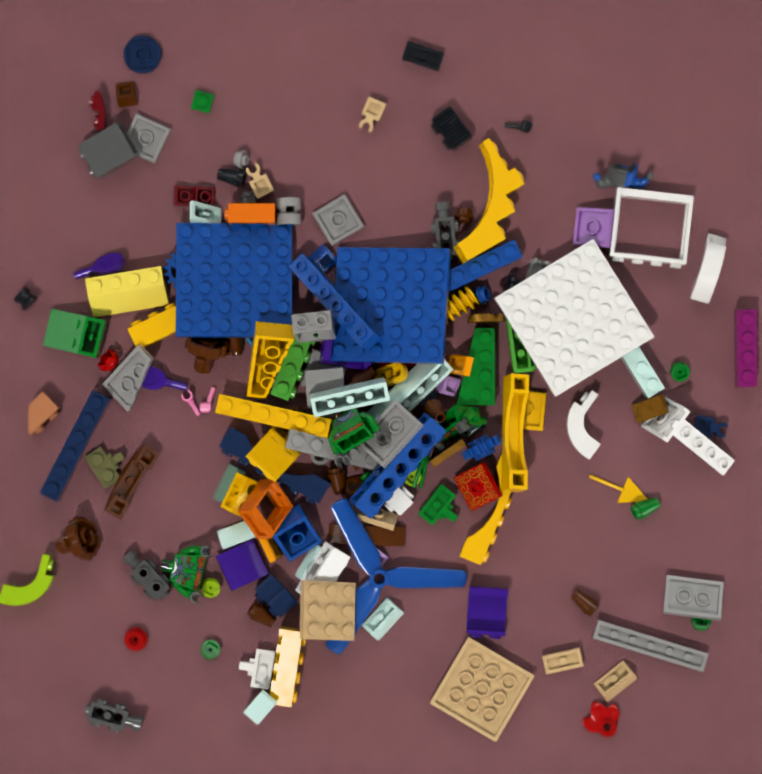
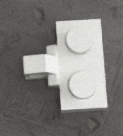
[238,648,276,690]

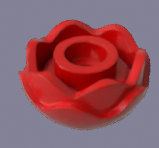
[97,350,119,372]
[124,627,148,651]

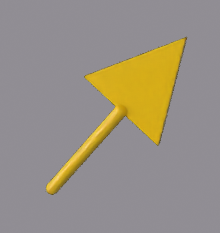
[589,475,647,503]

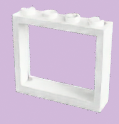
[608,187,694,269]

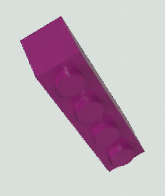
[734,310,757,387]

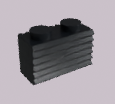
[431,106,472,152]

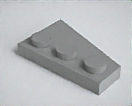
[102,344,154,412]

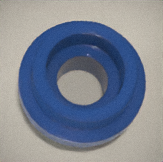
[474,286,491,305]

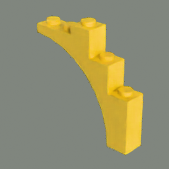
[453,138,525,264]

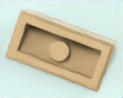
[593,660,637,702]

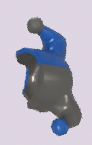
[593,163,654,190]

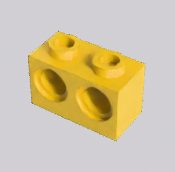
[220,472,258,517]

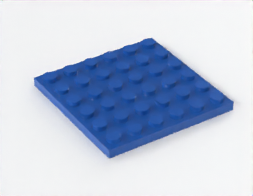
[176,223,292,338]
[330,247,451,364]

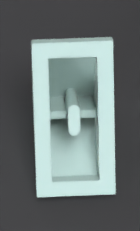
[190,200,221,223]
[243,690,277,725]

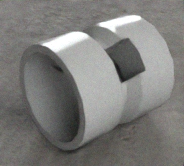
[276,197,301,226]

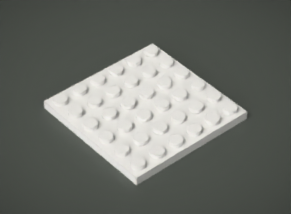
[494,239,654,397]

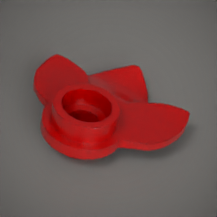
[582,702,620,737]

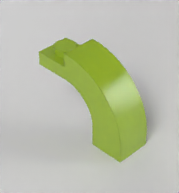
[0,553,55,606]

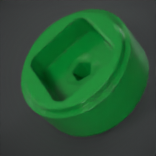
[670,361,690,382]
[691,618,711,631]
[200,640,220,660]

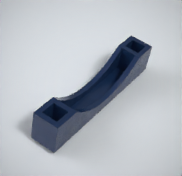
[40,390,112,502]
[219,426,331,505]

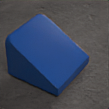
[309,244,337,274]

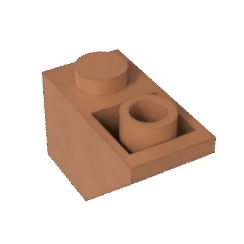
[28,392,61,435]

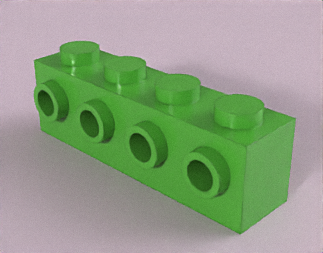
[270,334,318,401]

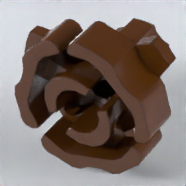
[185,338,230,374]
[55,516,101,561]

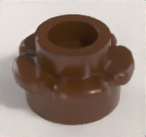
[455,208,474,223]

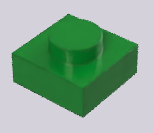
[191,90,214,114]

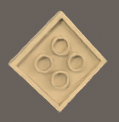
[299,580,356,641]

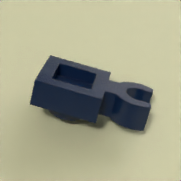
[693,415,728,437]

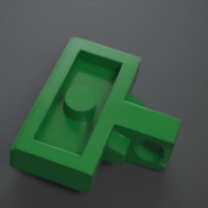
[418,484,458,526]

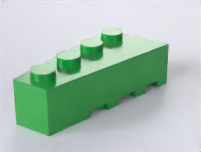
[456,328,495,406]

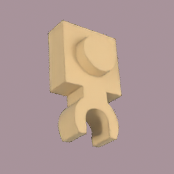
[359,96,386,133]
[246,163,275,200]

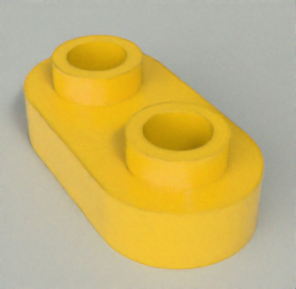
[375,363,408,387]

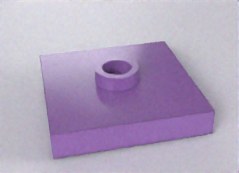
[573,207,615,248]

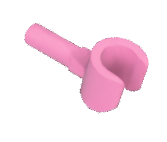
[200,387,216,413]
[181,390,201,416]

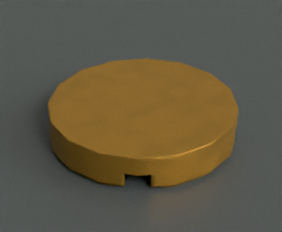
[467,313,505,323]

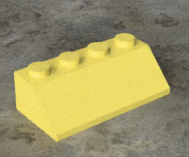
[85,266,169,318]

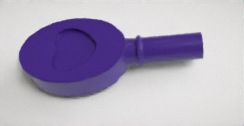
[73,253,125,279]
[142,367,188,391]

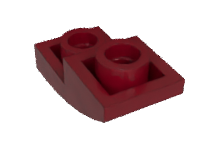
[89,91,107,132]
[173,186,214,207]

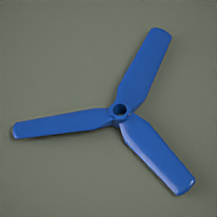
[325,498,467,654]

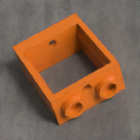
[225,203,276,225]
[238,479,293,539]

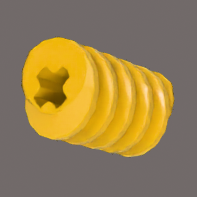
[446,286,480,325]

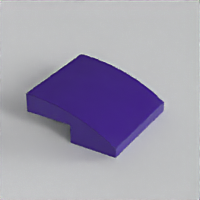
[215,539,269,591]

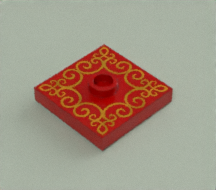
[454,462,503,511]

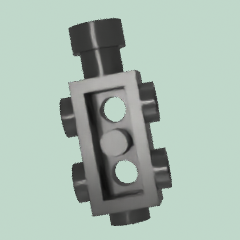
[431,201,460,260]
[122,549,171,600]
[84,698,144,732]

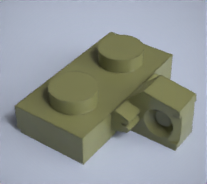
[85,447,126,489]

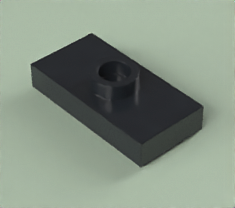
[402,41,444,72]

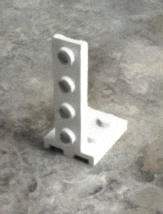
[641,396,735,476]

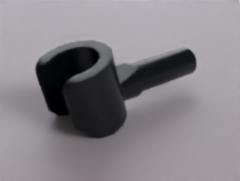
[504,120,532,133]

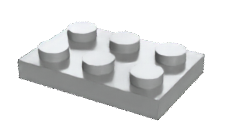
[360,399,424,468]
[662,575,724,621]

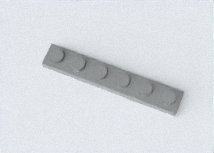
[285,429,399,471]
[592,620,709,672]

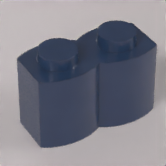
[254,574,298,618]

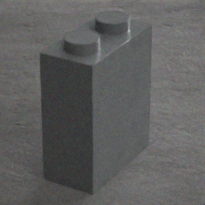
[78,122,140,179]

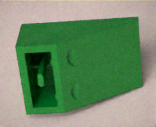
[43,309,107,359]

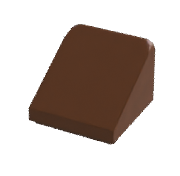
[115,82,138,108]
[345,475,363,502]

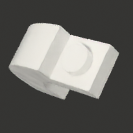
[690,233,727,304]
[566,390,601,460]

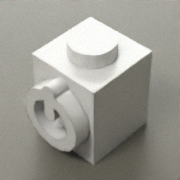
[384,485,414,516]

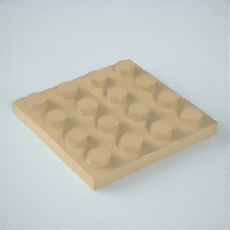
[429,636,535,742]

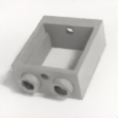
[291,310,336,343]

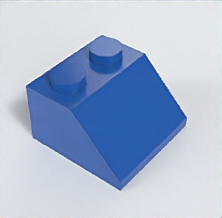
[273,504,322,562]

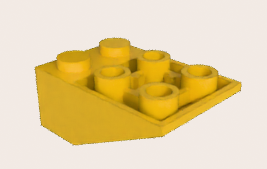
[245,426,301,482]

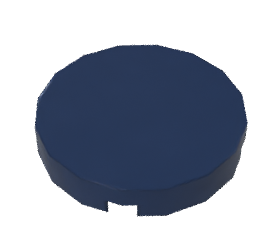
[123,35,162,74]

